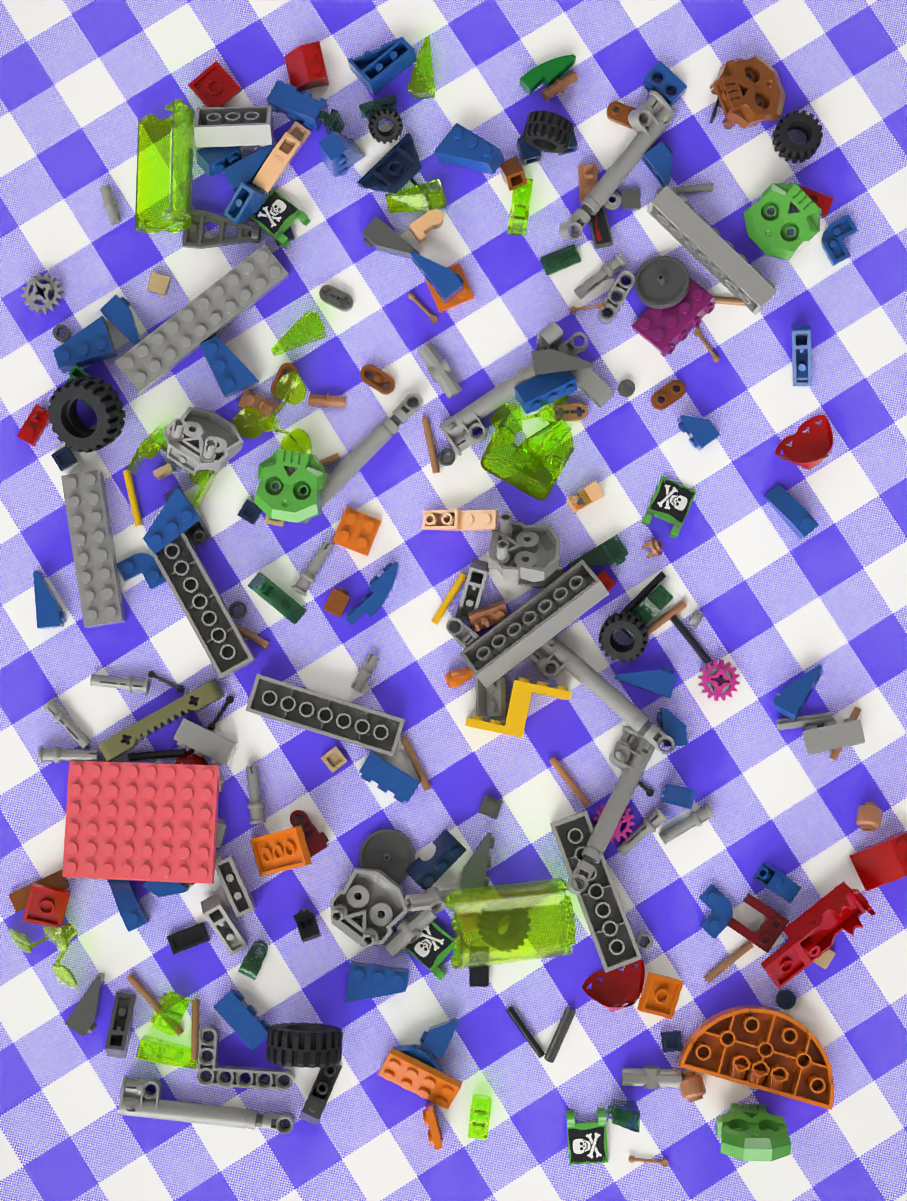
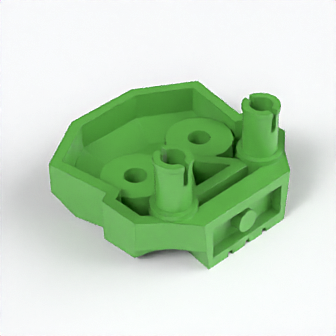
[743,182,822,260]
[254,449,328,523]
[715,1103,791,1162]

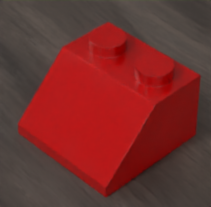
[284,41,329,91]

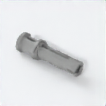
[574,253,627,300]
[291,541,334,596]
[90,674,150,695]
[42,697,92,749]
[38,746,99,764]
[246,765,267,825]
[658,802,716,845]
[616,807,668,857]

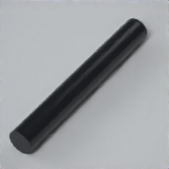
[622,571,667,614]
[670,615,712,664]
[128,749,187,761]
[505,1006,545,1058]

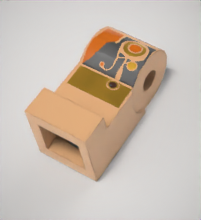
[409,209,443,244]
[566,481,605,514]

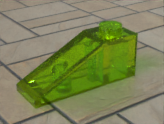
[408,36,435,100]
[385,179,447,213]
[507,179,533,236]
[271,311,327,356]
[512,418,571,473]
[136,1035,198,1069]

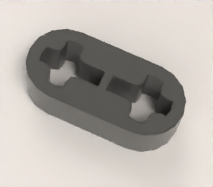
[319,285,353,312]

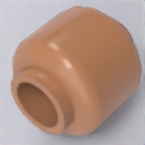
[856,802,882,832]
[679,1072,706,1103]

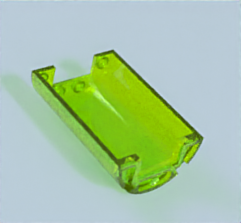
[135,100,194,234]
[445,878,575,970]

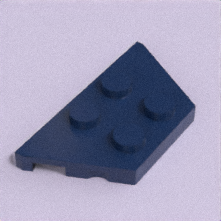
[357,132,422,194]

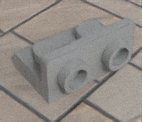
[475,677,506,717]

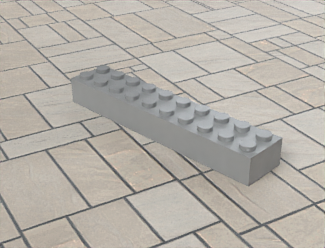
[115,244,289,394]

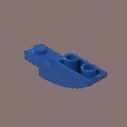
[345,562,399,626]

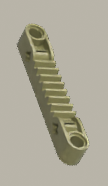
[98,678,225,762]

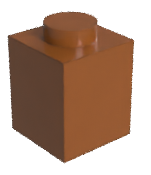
[499,156,527,191]
[323,587,351,618]

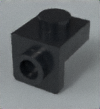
[293,909,321,943]

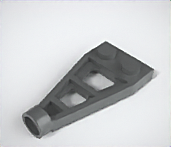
[182,208,261,249]

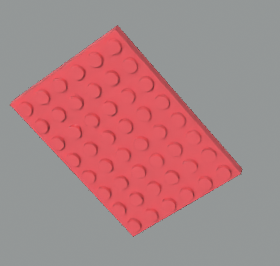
[62,761,220,884]

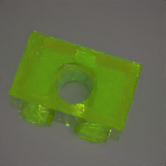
[467,1093,492,1140]

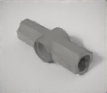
[417,342,462,399]
[404,887,464,913]
[383,910,437,957]
[621,1066,682,1089]

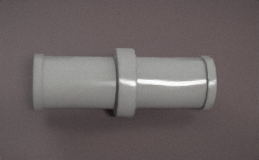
[99,185,122,225]
[350,653,379,693]

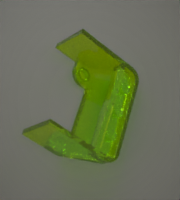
[480,411,575,501]
[127,426,218,509]

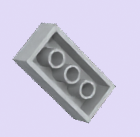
[193,105,274,148]

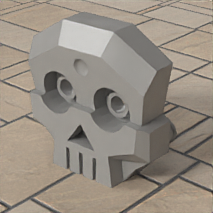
[163,407,244,475]
[488,513,560,582]
[329,867,408,947]

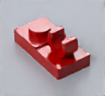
[17,404,50,447]

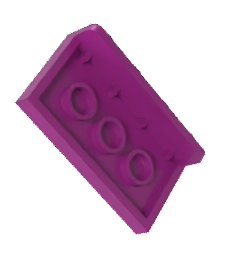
[632,278,715,357]

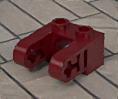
[290,810,329,858]
[727,893,789,953]

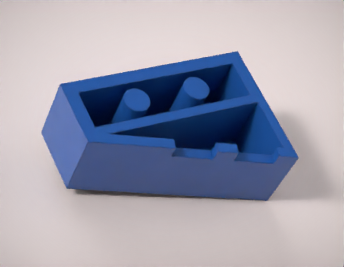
[347,37,417,95]
[267,80,328,131]
[434,122,505,174]
[318,131,365,178]
[53,316,117,373]
[199,336,260,398]
[143,487,202,554]
[345,961,409,1003]

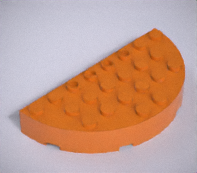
[677,1005,835,1110]

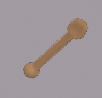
[408,293,438,323]
[570,301,606,314]
[694,329,720,363]
[628,1155,669,1167]

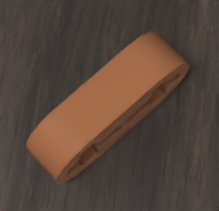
[551,403,588,423]

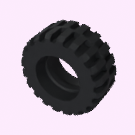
[48,376,125,453]
[266,1023,343,1068]

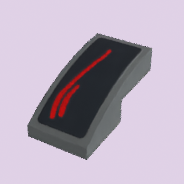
[588,206,613,249]

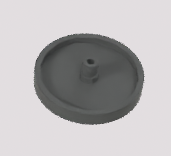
[634,256,690,309]
[359,829,415,883]

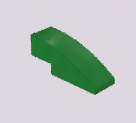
[519,54,576,95]

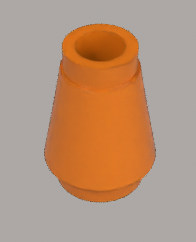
[444,667,474,689]

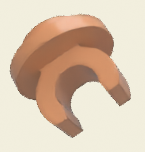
[642,538,663,558]

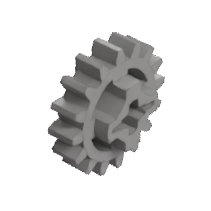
[21,272,64,314]

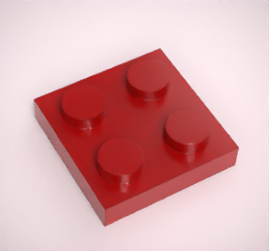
[188,61,242,107]
[22,882,71,930]

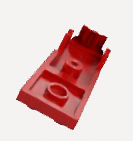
[760,881,876,989]

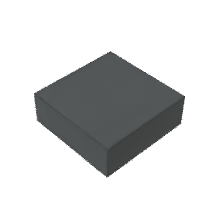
[620,189,641,211]

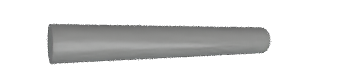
[656,183,714,194]

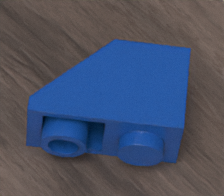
[196,146,241,178]
[677,415,720,451]
[657,708,687,747]
[753,862,801,904]
[143,881,191,897]

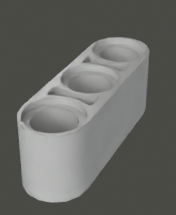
[598,271,635,324]

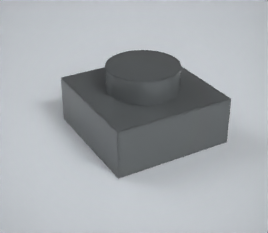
[478,794,503,819]

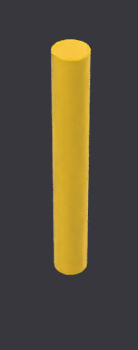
[123,469,143,527]
[431,573,467,625]

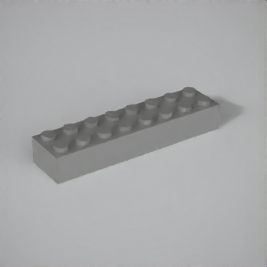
[647,185,777,316]
[61,469,126,628]
[146,532,256,679]
[460,559,609,688]
[245,674,406,757]
[549,810,642,972]

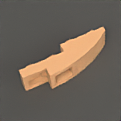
[252,121,311,194]
[422,510,499,531]

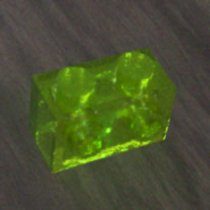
[150,990,191,1037]

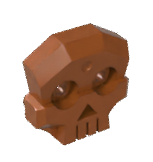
[710,56,786,129]

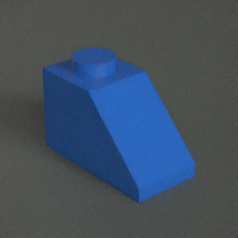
[642,141,673,188]
[223,182,267,225]
[419,1018,459,1058]

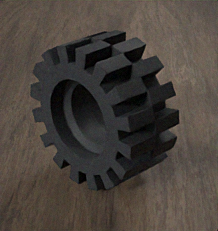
[368,106,403,144]

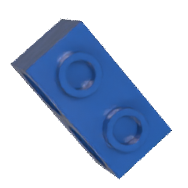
[643,61,688,107]

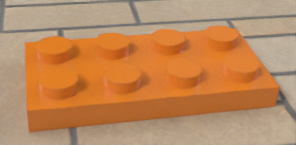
[250,825,312,877]
[378,1048,463,1109]

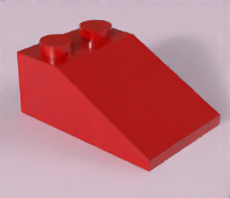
[849,832,907,891]

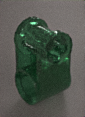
[238,940,268,980]

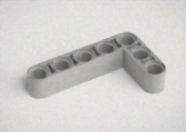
[536,321,615,408]
[197,1025,294,1090]

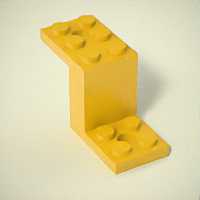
[465,677,572,738]

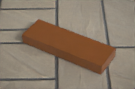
[8,869,70,912]

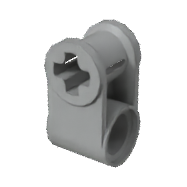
[446,618,480,649]

